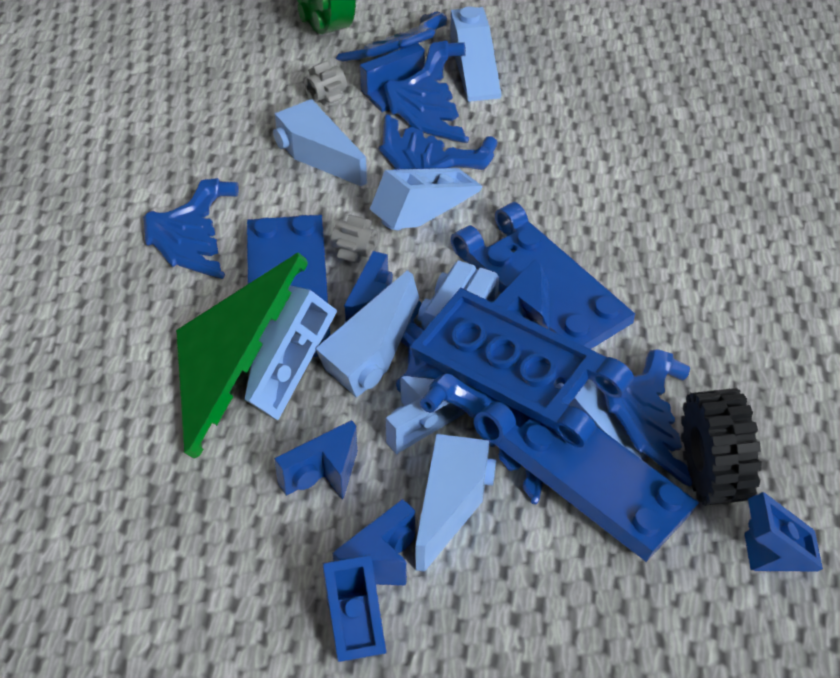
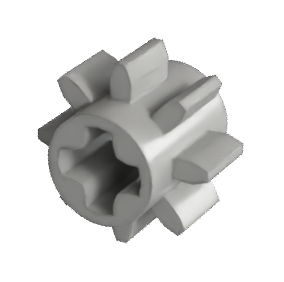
[304,61,347,106]
[331,214,378,263]

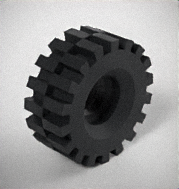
[681,388,761,506]

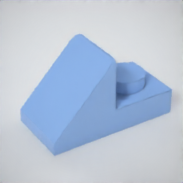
[386,376,465,454]

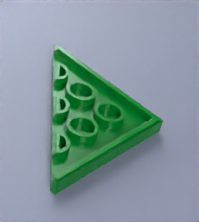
[176,252,308,459]

